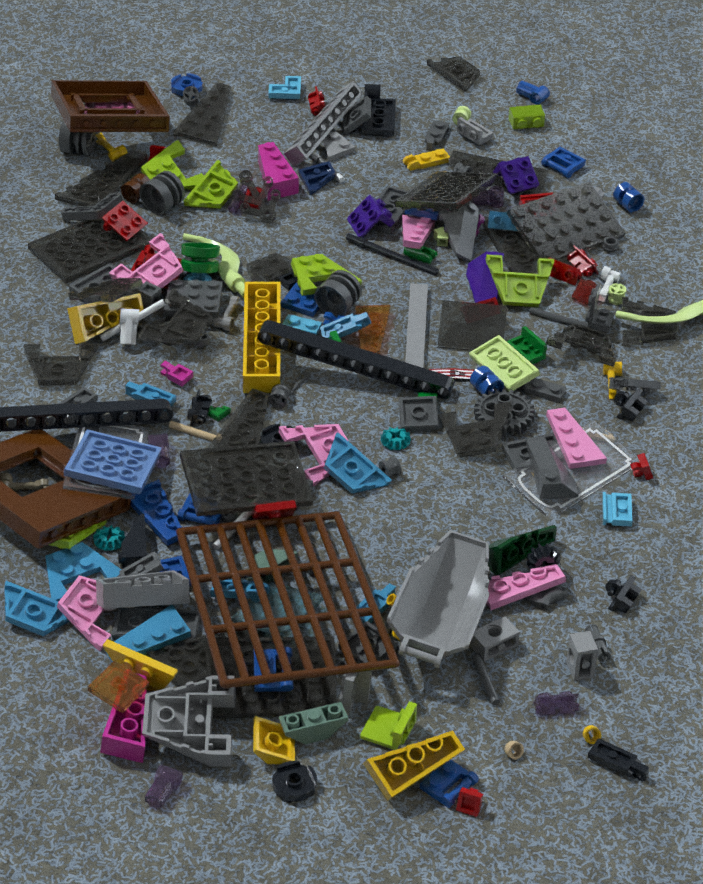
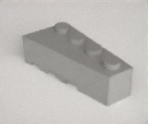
[96,570,190,611]

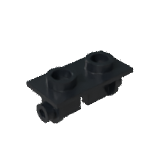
[187,389,212,427]

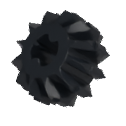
[526,543,561,570]

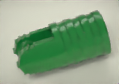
[403,246,438,264]

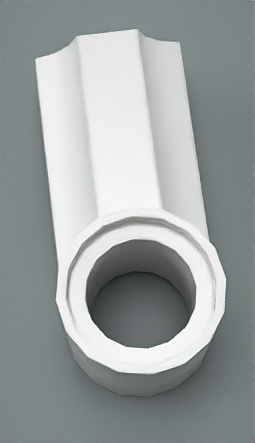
[120,308,139,345]

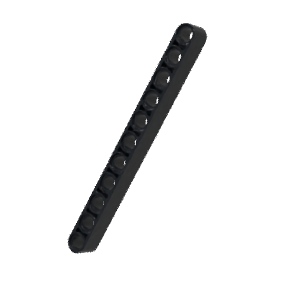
[257,320,455,400]
[0,399,173,432]

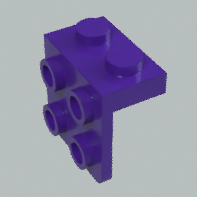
[493,156,539,194]
[347,194,395,237]

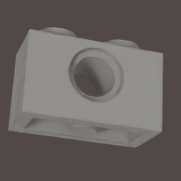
[470,616,520,661]
[566,631,598,681]

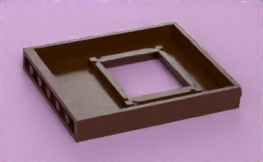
[51,80,170,132]
[0,430,132,549]

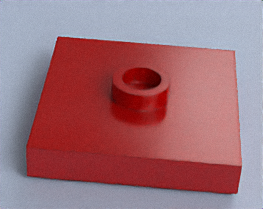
[252,500,296,520]

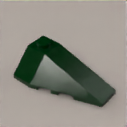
[488,525,557,576]

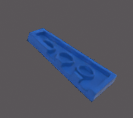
[130,479,182,546]

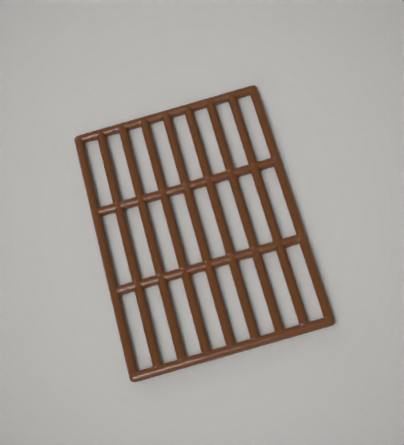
[176,511,400,688]

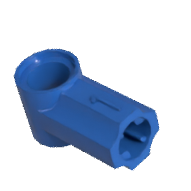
[516,80,550,105]

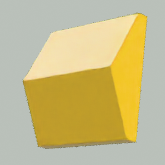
[253,716,295,764]

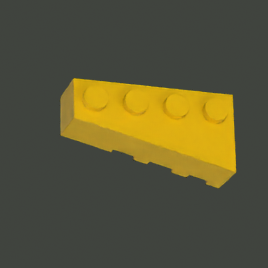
[67,293,144,344]

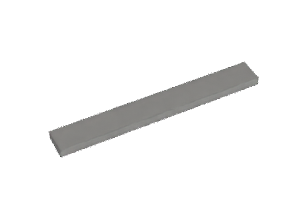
[405,283,428,368]

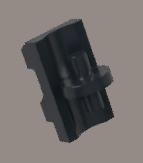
[615,387,648,422]
[605,575,642,613]

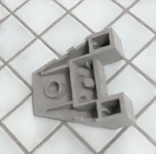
[142,675,236,767]

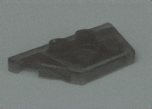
[427,56,480,92]

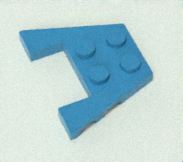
[45,542,122,601]

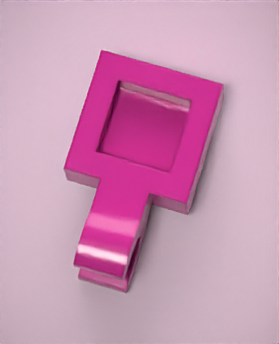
[160,361,193,386]

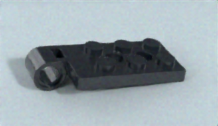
[362,84,396,136]

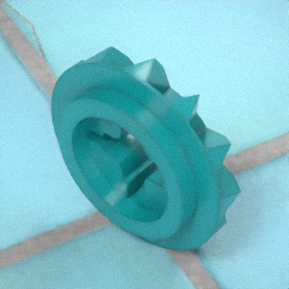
[380,426,411,450]
[93,525,125,551]

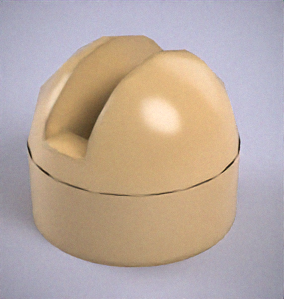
[504,741,524,760]

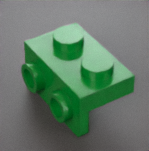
[507,326,547,364]

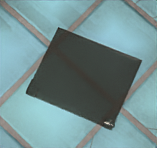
[437,300,508,351]

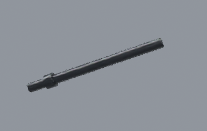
[346,233,439,276]

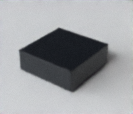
[278,271,298,291]

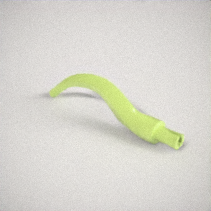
[183,233,246,299]
[615,300,703,324]

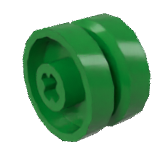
[180,242,220,273]

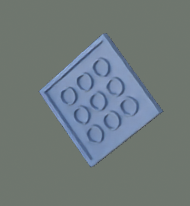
[64,430,162,494]

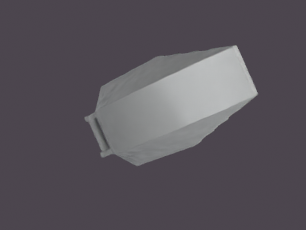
[386,530,489,668]

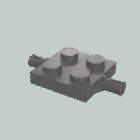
[338,621,398,666]

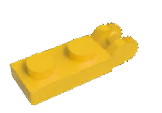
[403,148,451,171]

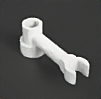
[599,266,621,302]

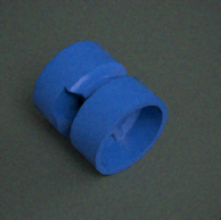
[613,182,645,213]
[470,366,504,395]

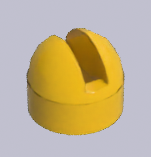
[583,725,601,744]

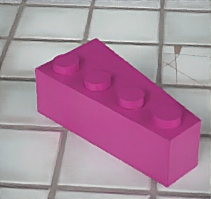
[258,142,299,201]
[100,671,147,763]

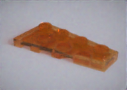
[355,305,391,354]

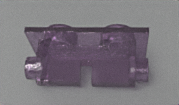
[533,691,579,716]

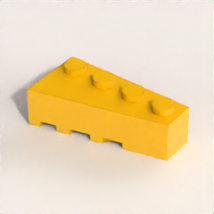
[363,731,465,801]

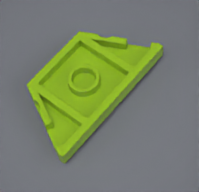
[184,160,238,209]

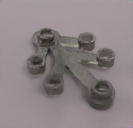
[232,170,281,224]

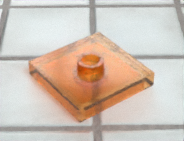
[88,660,150,713]

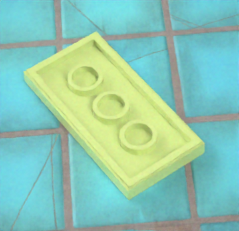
[469,335,540,392]

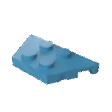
[323,432,392,494]
[4,581,69,636]

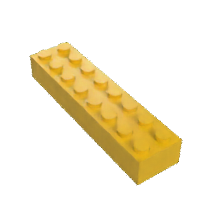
[243,282,281,393]

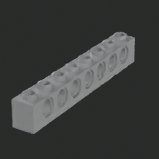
[284,81,363,166]

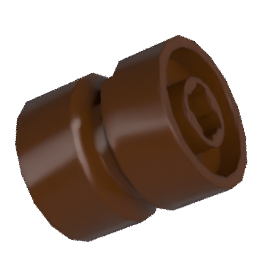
[121,173,150,204]

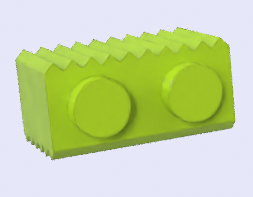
[508,104,545,130]

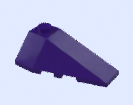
[466,251,504,303]

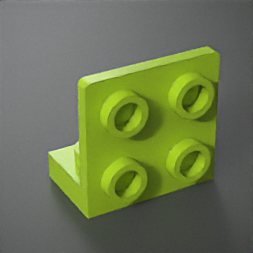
[360,701,417,750]

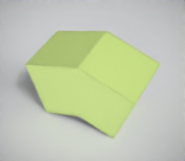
[433,227,449,247]

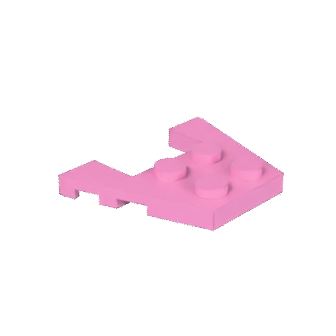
[109,233,183,289]
[278,424,348,486]
[57,576,111,651]

